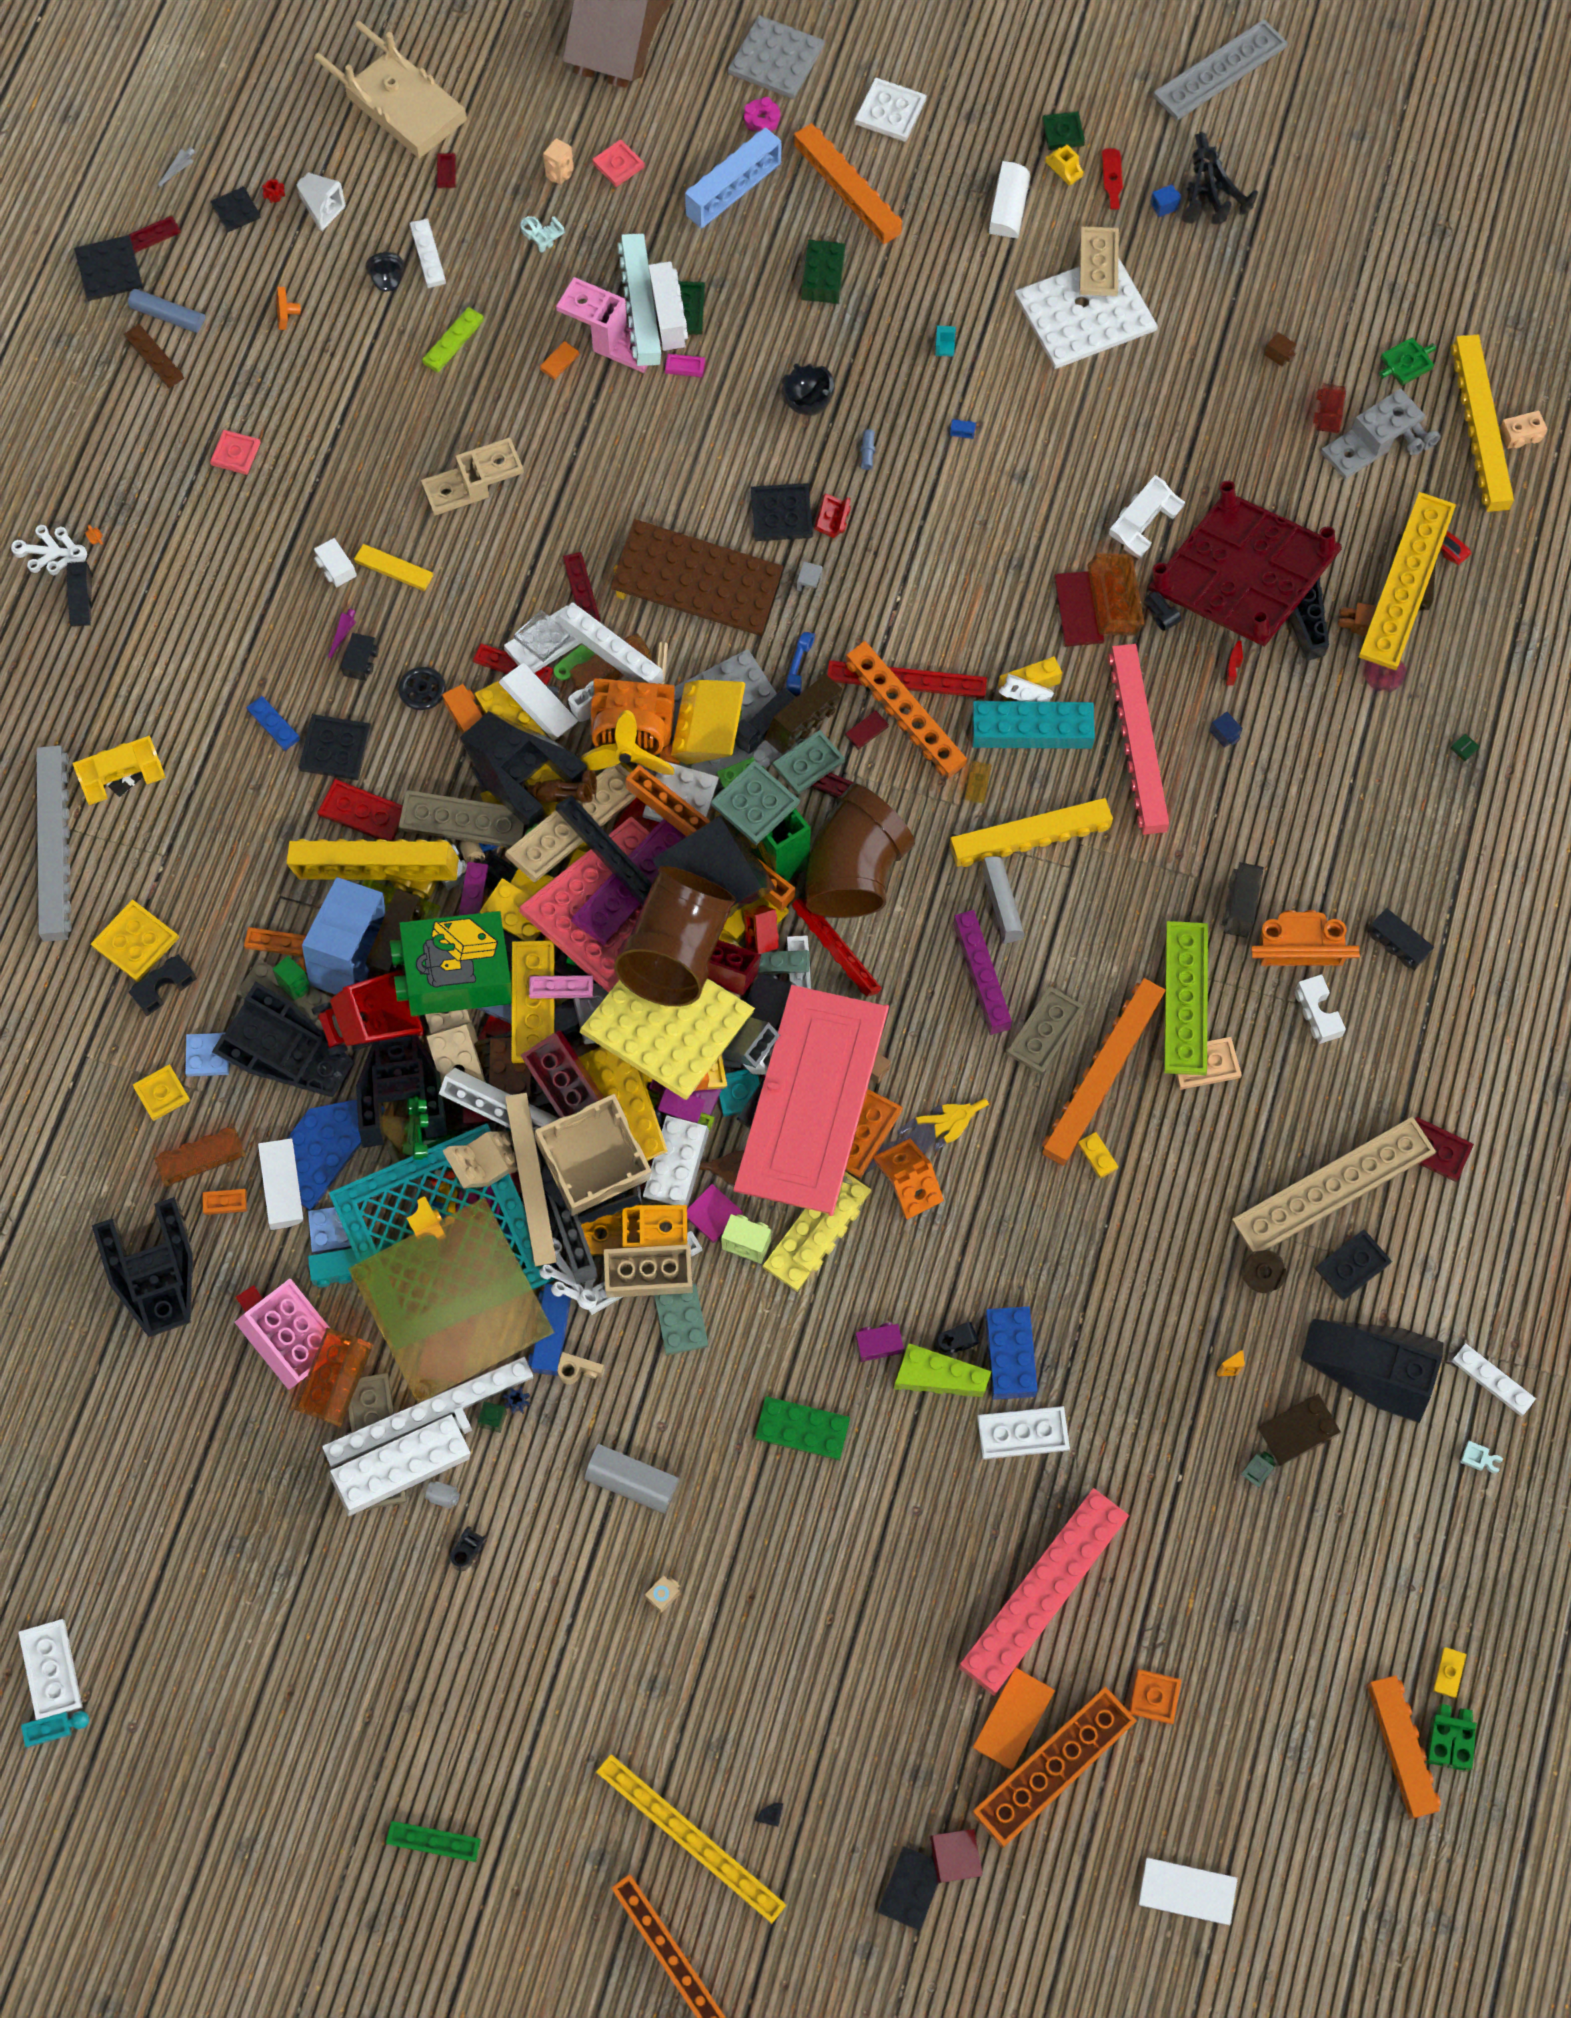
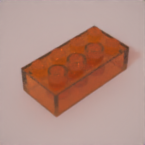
[1087,553,1145,636]
[294,1328,373,1427]

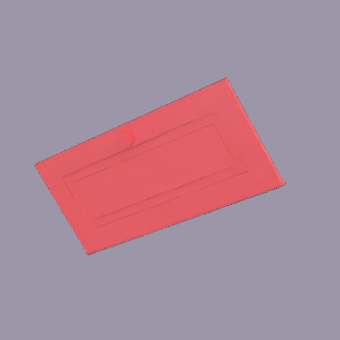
[734,985,889,1216]

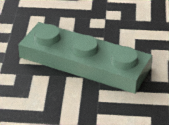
[757,950,810,975]

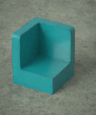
[935,326,956,357]

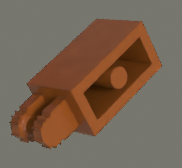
[1337,603,1377,636]

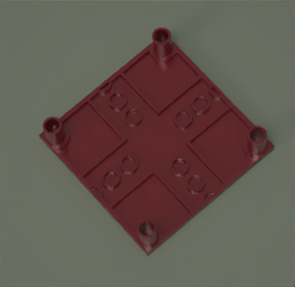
[1149,481,1342,647]

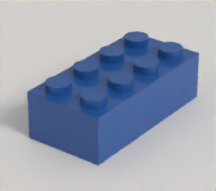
[985,1306,1038,1400]

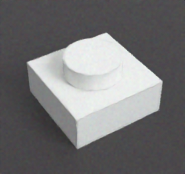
[454,1406,472,1434]

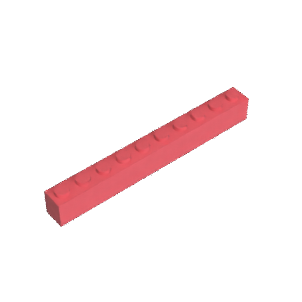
[1108,644,1169,835]

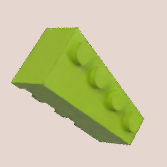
[894,1343,992,1397]

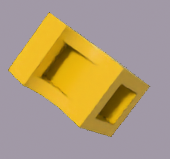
[1045,145,1084,186]
[407,1196,447,1241]

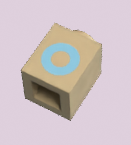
[645,1575,680,1614]

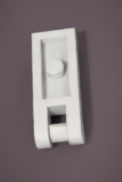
[999,674,1054,702]

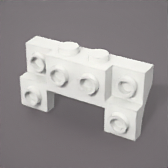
[1109,475,1185,560]

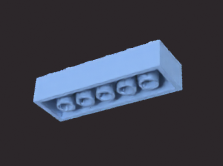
[685,127,781,229]

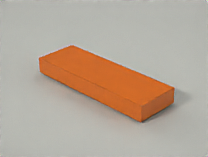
[244,927,307,957]

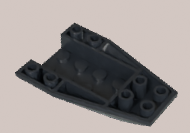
[1300,1319,1444,1423]

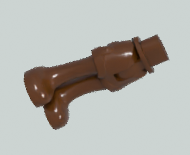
[527,770,597,803]

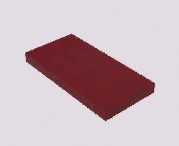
[1054,571,1104,647]

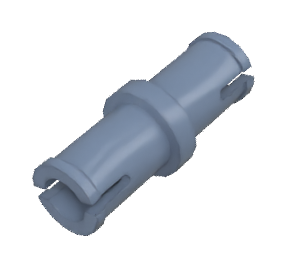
[860,429,875,470]

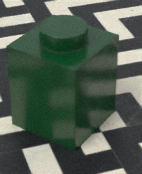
[478,1401,507,1433]

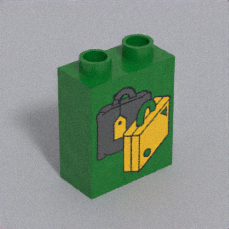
[390,911,512,1016]

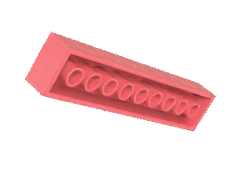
[958,1488,1129,1696]

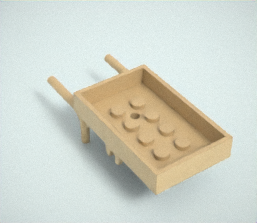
[315,21,467,159]

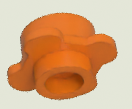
[85,525,103,545]

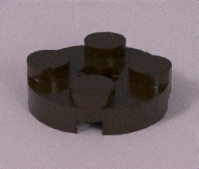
[1242,1250,1287,1293]

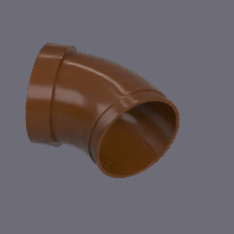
[805,783,915,918]
[614,865,736,1007]

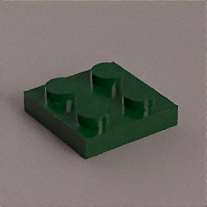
[1042,111,1085,150]

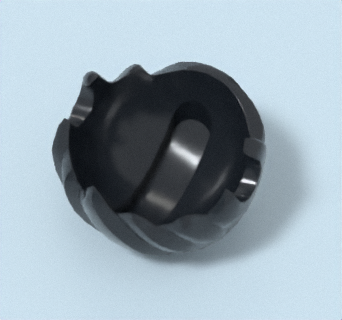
[781,363,835,415]

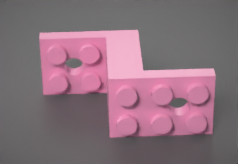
[556,277,661,373]

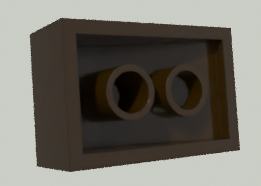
[1258,1393,1341,1466]

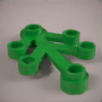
[407,1096,428,1160]

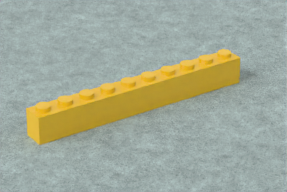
[1451,334,1514,512]

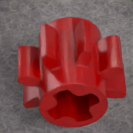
[262,179,286,203]

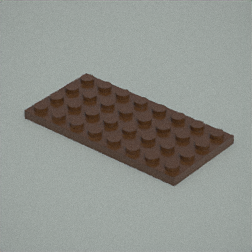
[611,519,783,636]

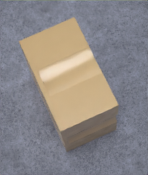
[535,1094,652,1216]

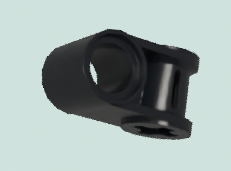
[936,1322,980,1356]
[450,1526,488,1571]

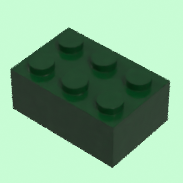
[802,239,846,304]

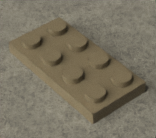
[1007,986,1085,1075]

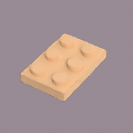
[1176,1037,1242,1090]

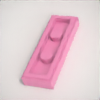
[529,975,593,998]

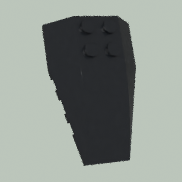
[212,981,354,1098]

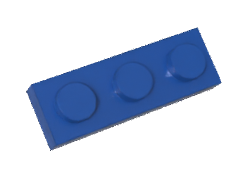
[246,696,300,751]

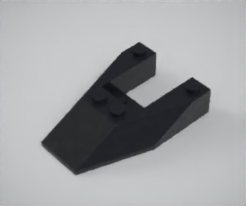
[460,711,587,828]
[356,1035,448,1148]
[92,1197,193,1337]

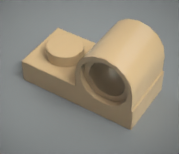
[558,1352,605,1385]

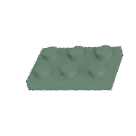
[773,730,845,795]
[654,1283,709,1356]

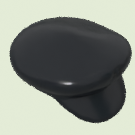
[365,252,404,292]

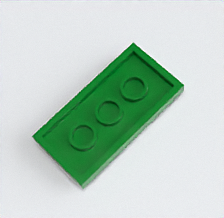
[755,1396,850,1461]

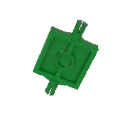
[1379,337,1436,386]

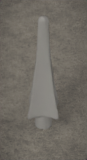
[158,147,195,187]

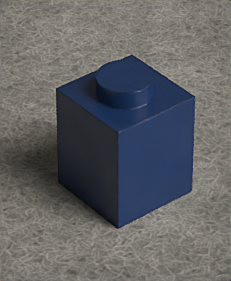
[1209,712,1243,748]

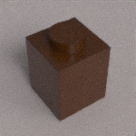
[1264,332,1297,367]

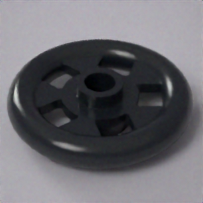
[398,667,446,710]

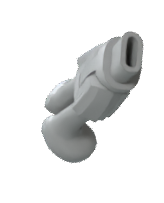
[1393,411,1441,455]

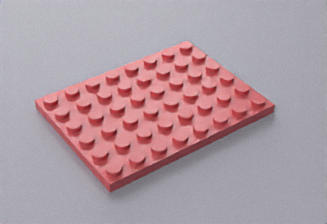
[519,817,650,993]

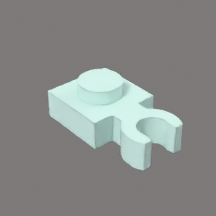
[1460,1441,1503,1473]

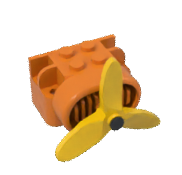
[580,678,675,775]

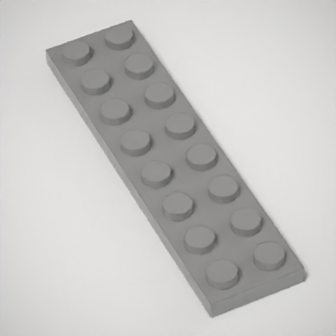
[1153,19,1288,121]

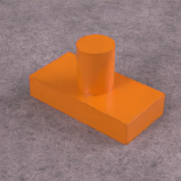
[276,287,301,330]

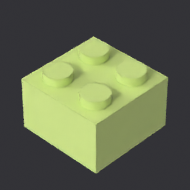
[722,1214,771,1264]

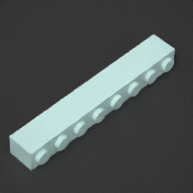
[618,234,661,366]

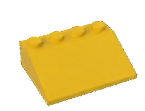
[671,680,746,765]

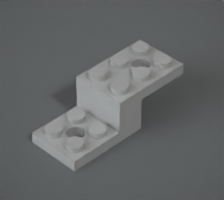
[1321,388,1425,480]

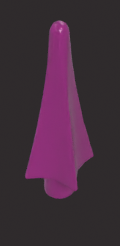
[328,608,356,658]

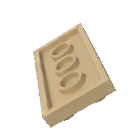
[1079,226,1119,296]

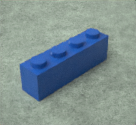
[528,1284,571,1376]

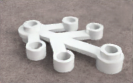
[11,525,87,575]
[539,1238,597,1310]

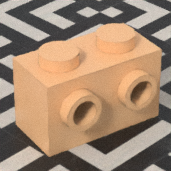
[543,138,574,185]
[1499,410,1548,449]

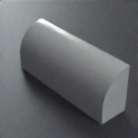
[982,857,1024,944]
[584,1444,679,1514]

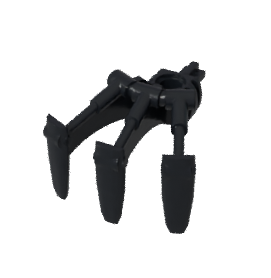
[1181,132,1258,225]

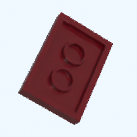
[1415,1117,1474,1182]

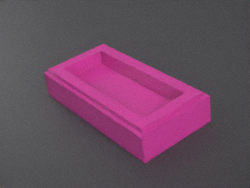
[665,354,705,377]

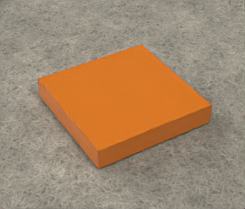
[1129,1669,1182,1725]

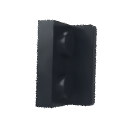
[481,853,518,891]

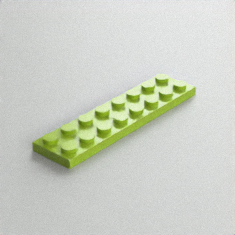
[1164,921,1208,1076]

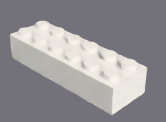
[330,1414,471,1516]

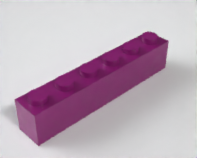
[953,910,1012,1035]

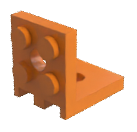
[873,1138,944,1220]

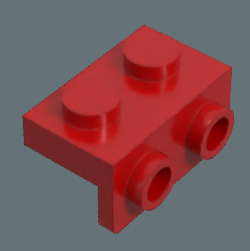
[814,493,851,538]

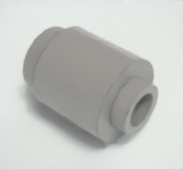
[425,1482,460,1509]

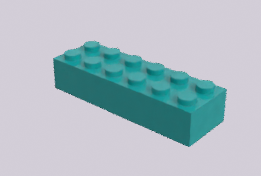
[972,701,1095,749]

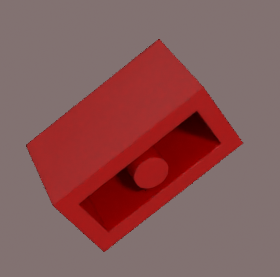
[744,905,779,954]

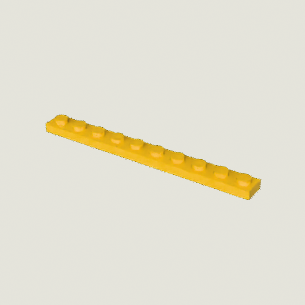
[596,1754,787,1924]

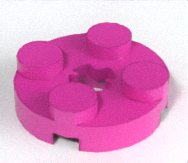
[744,97,781,132]

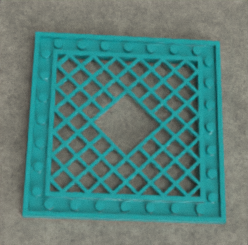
[329,1124,556,1351]

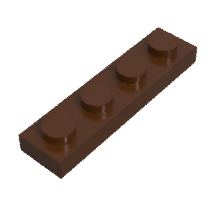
[124,324,184,389]

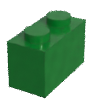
[273,956,310,1001]

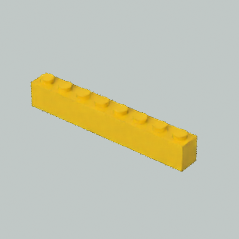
[949,798,1113,867]

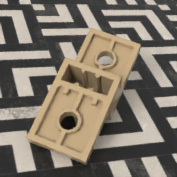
[421,438,524,516]
[425,1009,486,1084]
[443,1131,518,1188]

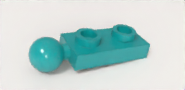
[21,1711,89,1748]

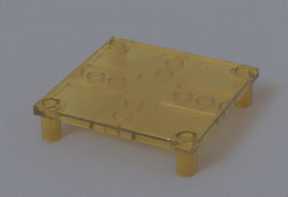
[348,1197,555,1404]

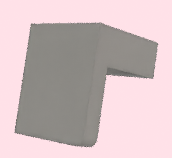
[797,562,823,591]

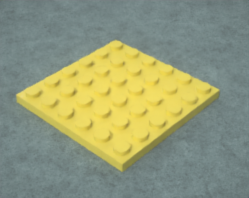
[580,978,755,1100]

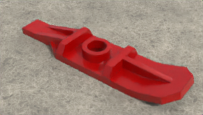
[1101,148,1123,210]

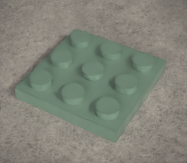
[711,760,800,845]

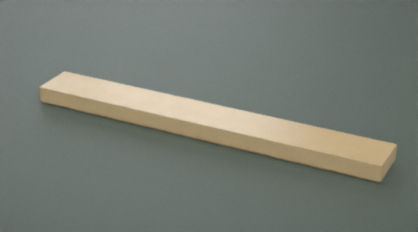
[505,1093,557,1266]

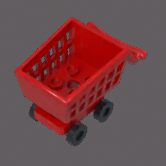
[311,969,425,1057]

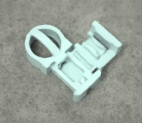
[521,216,565,252]

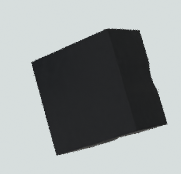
[652,816,776,918]

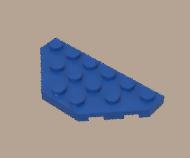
[287,1099,386,1211]

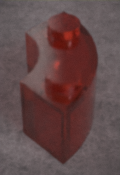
[1313,383,1346,434]

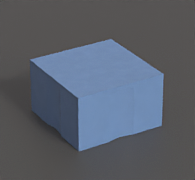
[302,877,385,995]

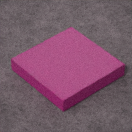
[687,1184,743,1243]

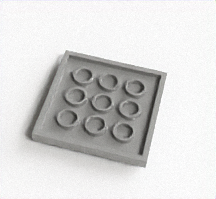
[728,15,825,99]

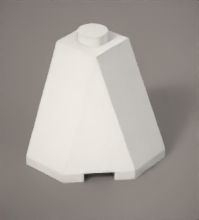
[297,173,346,231]

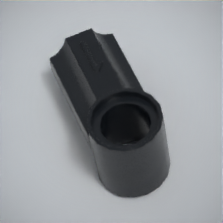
[1144,591,1182,631]

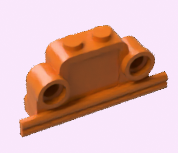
[1251,910,1360,966]

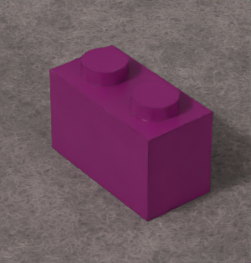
[655,1086,706,1123]
[855,1322,904,1362]

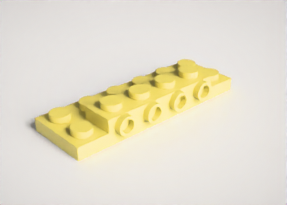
[763,1172,872,1292]

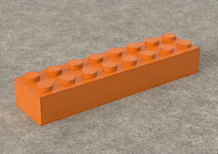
[971,1686,1137,1849]

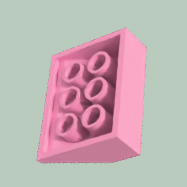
[235,1279,344,1390]

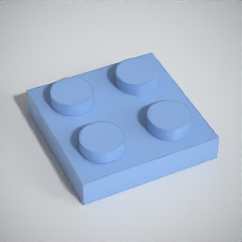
[185,1033,229,1077]
[308,1207,352,1254]

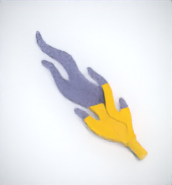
[848,1098,989,1175]

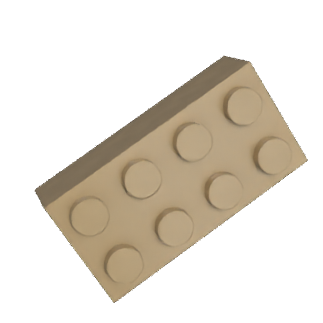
[604,1245,693,1298]

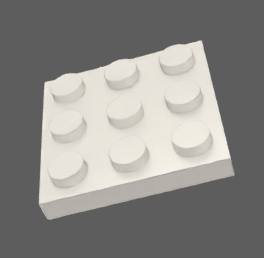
[855,78,927,142]
[643,761,719,822]

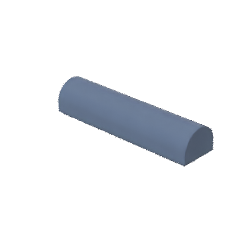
[128,289,206,333]

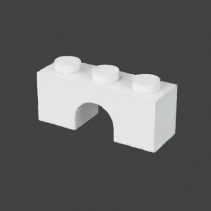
[1295,974,1346,1044]

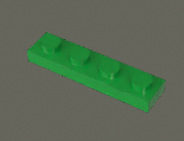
[386,1821,482,1863]

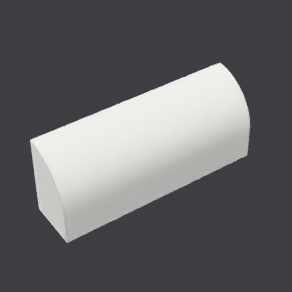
[989,161,1030,238]
[258,1138,303,1230]

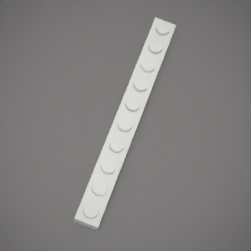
[322,1357,533,1468]

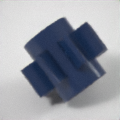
[504,1387,530,1415]

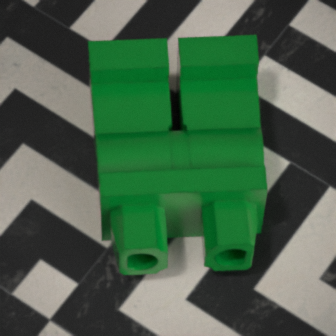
[1424,1704,1477,1772]

